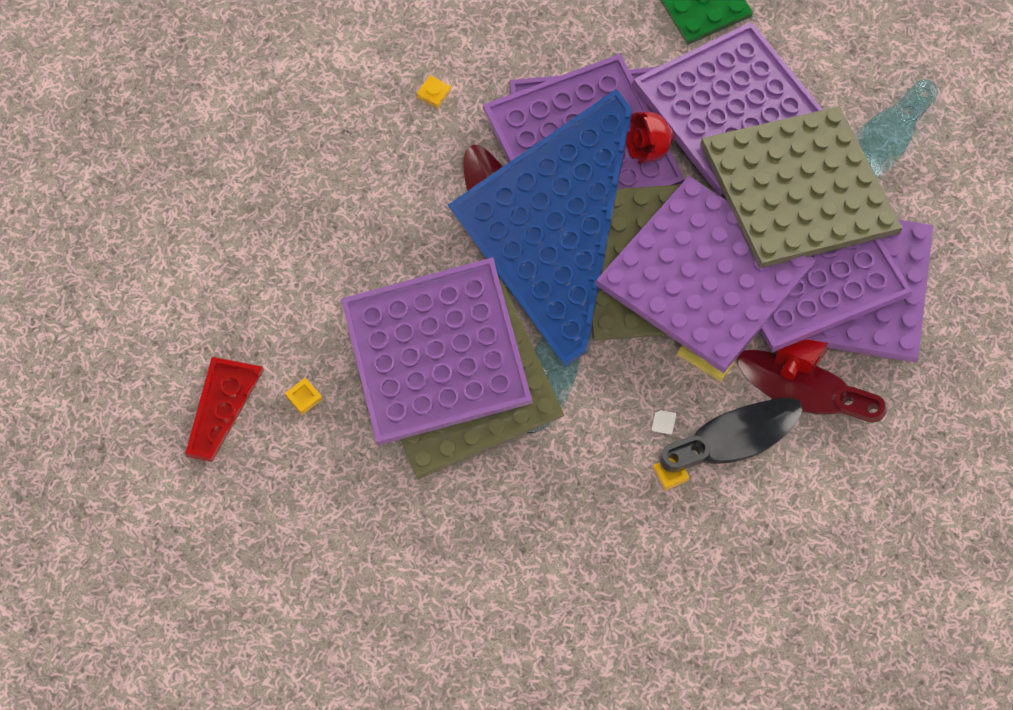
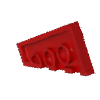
[185,357,264,462]

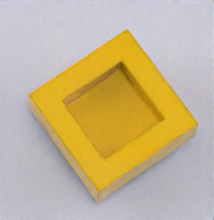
[417,75,451,109]
[285,377,322,415]
[653,458,689,491]

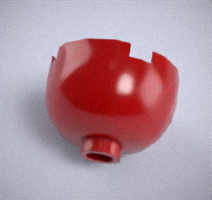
[626,111,673,164]

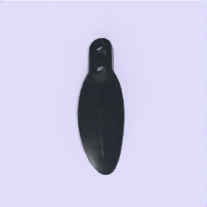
[659,398,802,473]

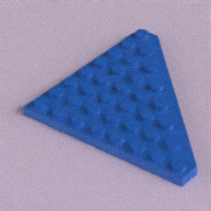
[448,88,632,367]

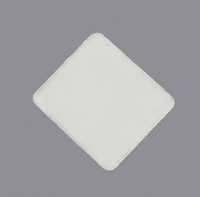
[652,410,676,434]

